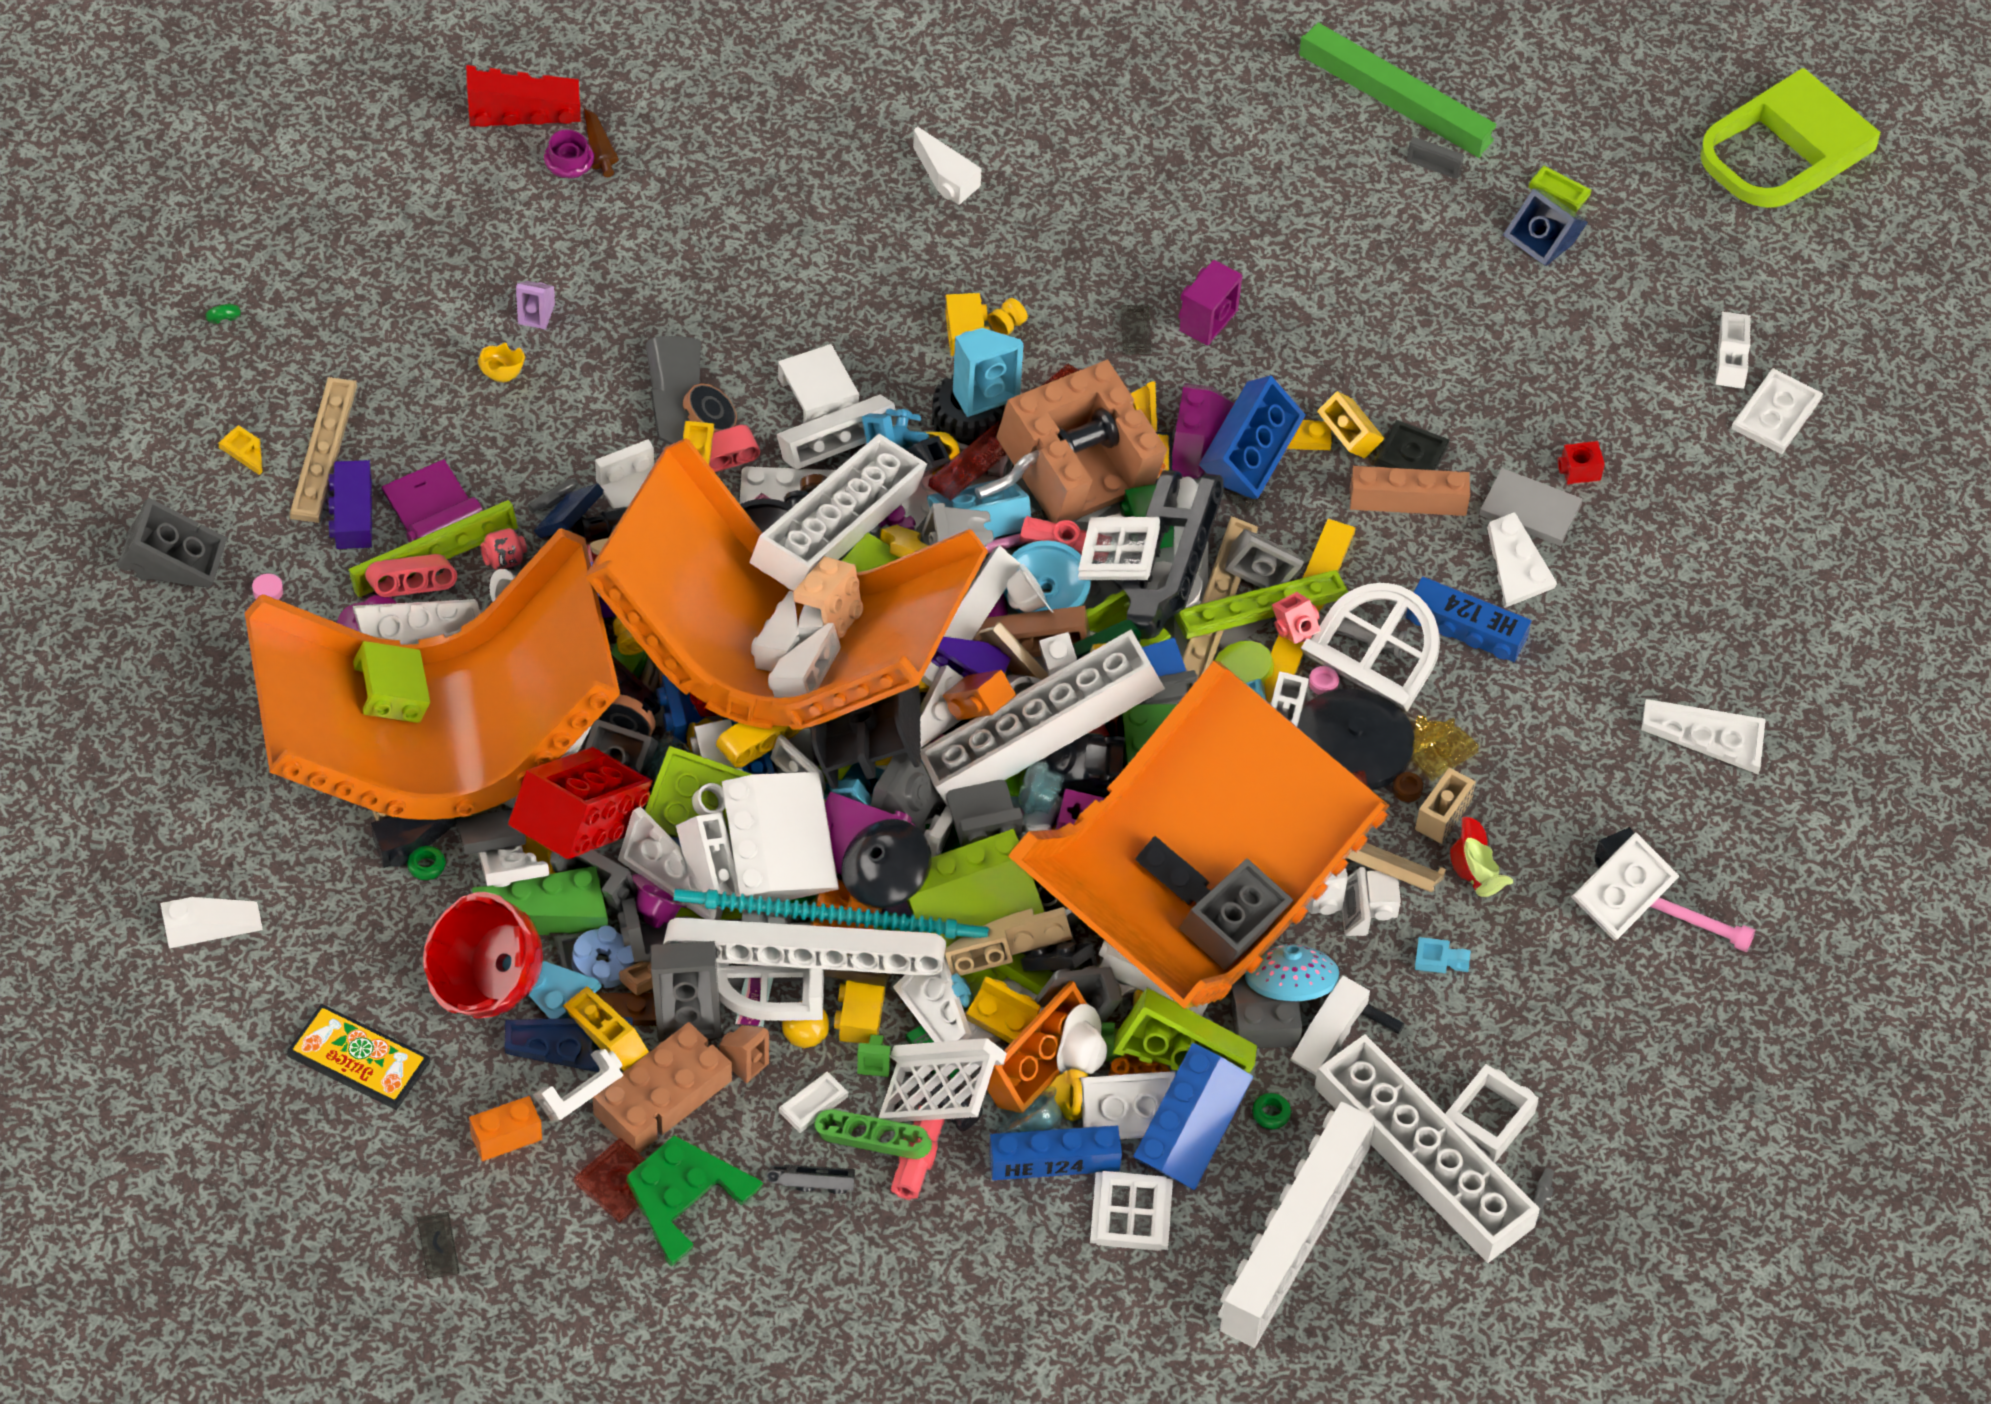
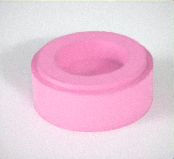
[252,574,283,600]
[1309,666,1339,695]

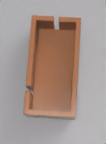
[593,1022,732,1156]

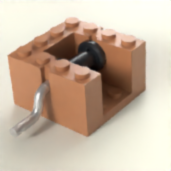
[975,359,1167,523]

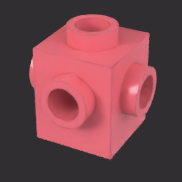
[1272,592,1321,644]

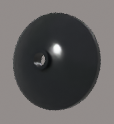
[841,819,932,908]

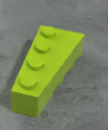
[1113,987,1257,1073]

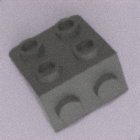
[946,780,1023,847]
[618,898,689,962]
[1035,965,1122,1025]

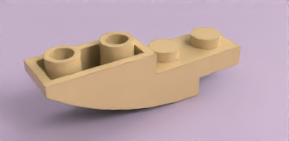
[945,907,1072,976]

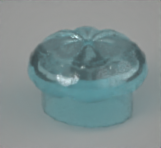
[1018,761,1065,815]

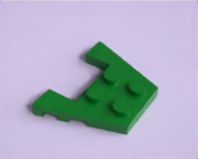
[626,1135,763,1267]

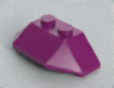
[1172,383,1234,479]

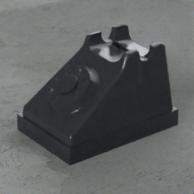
[1026,733,1125,798]

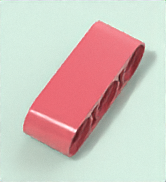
[709,425,760,472]
[365,554,457,597]

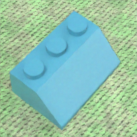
[953,328,1024,417]
[927,479,1031,540]

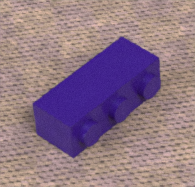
[329,460,372,549]

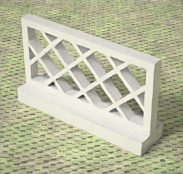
[879,1038,1007,1122]

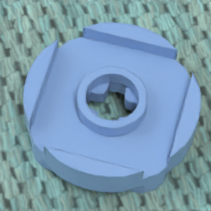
[571,926,634,988]

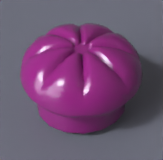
[544,129,594,179]

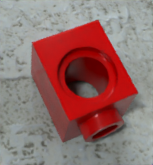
[1558,441,1605,485]

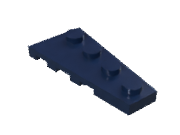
[505,1017,633,1073]

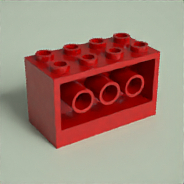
[508,747,652,860]

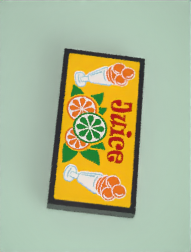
[287,1004,430,1110]

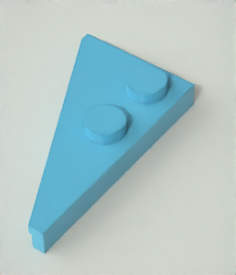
[503,956,603,1019]

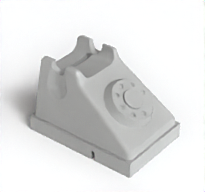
[921,503,994,580]

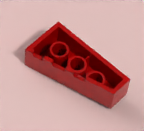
[466,65,581,127]

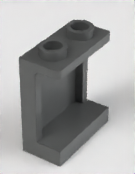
[550,849,638,916]

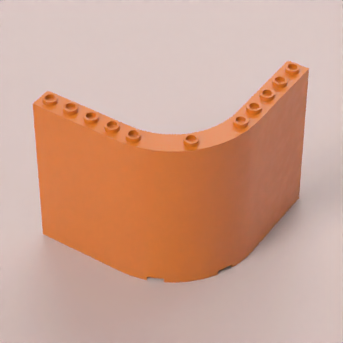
[585,438,988,730]
[245,528,620,820]
[1008,661,1390,1009]

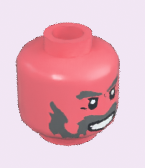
[481,528,527,570]

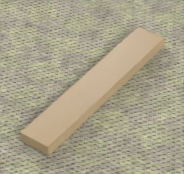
[290,377,357,523]

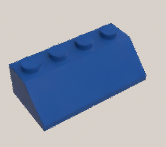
[1199,375,1306,499]
[1133,1042,1254,1191]

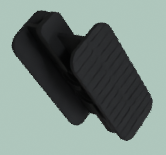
[811,685,921,789]

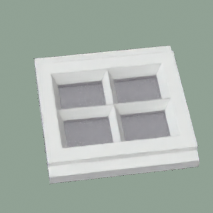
[1078,517,1160,580]
[1090,1171,1173,1251]

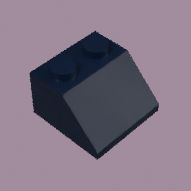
[1503,188,1588,266]

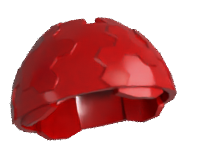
[423,892,543,1018]

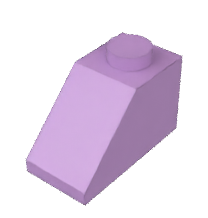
[516,281,555,329]

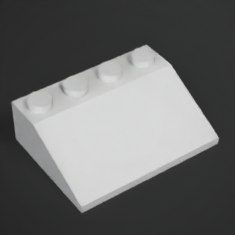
[722,772,839,902]

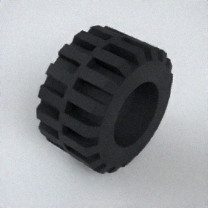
[932,374,1005,449]

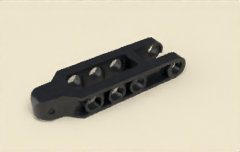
[1122,470,1224,640]

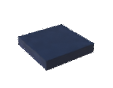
[533,483,604,538]

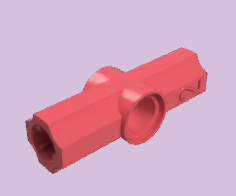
[1020,516,1112,563]
[891,1106,945,1200]

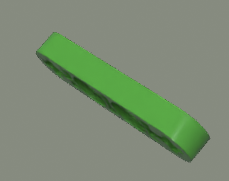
[814,1109,932,1159]

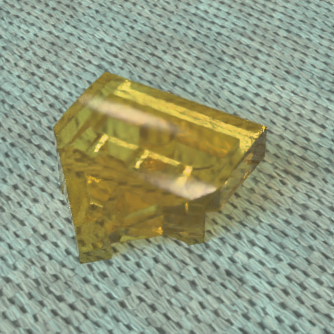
[1413,716,1479,781]

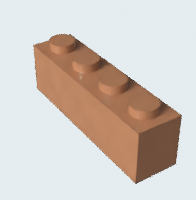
[1350,466,1470,516]
[972,605,1090,657]

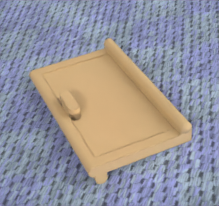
[974,622,1048,680]
[1347,843,1446,892]

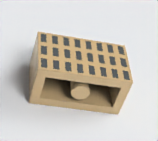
[1415,767,1476,844]

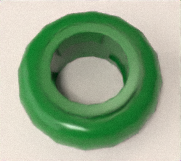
[205,304,241,324]
[407,845,446,881]
[1252,1093,1291,1130]

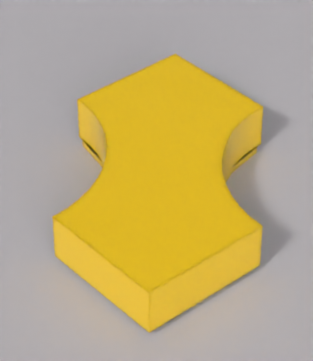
[880,525,929,557]

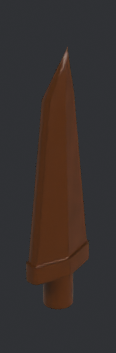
[584,108,619,178]

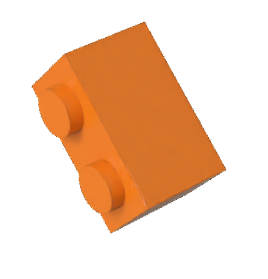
[942,669,1016,721]
[469,1095,543,1161]

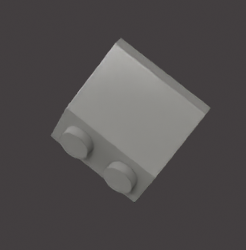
[1225,529,1304,588]

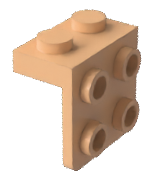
[793,556,863,639]

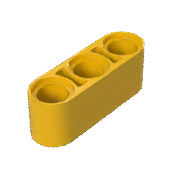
[716,723,803,768]

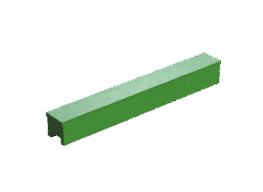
[1299,22,1496,158]

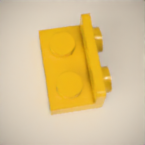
[965,977,1041,1044]

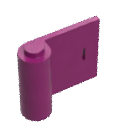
[381,459,483,543]
[825,792,915,875]

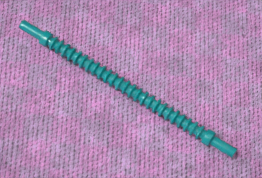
[673,889,989,939]

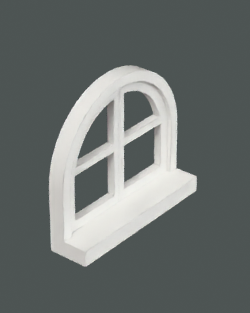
[1301,583,1440,712]
[717,923,824,1021]

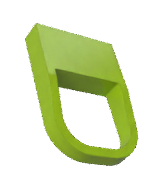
[1700,67,1881,207]

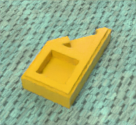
[218,425,262,475]

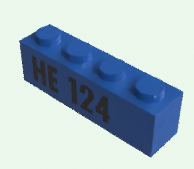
[1405,576,1532,662]
[989,1125,1122,1181]

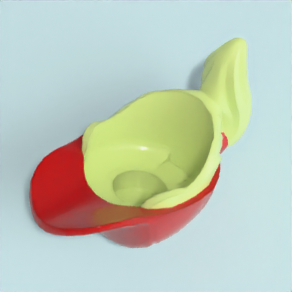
[1449,817,1513,897]

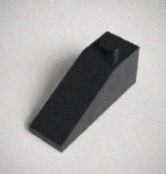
[371,816,463,868]

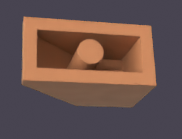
[719,1025,769,1083]

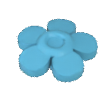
[951,973,974,1008]

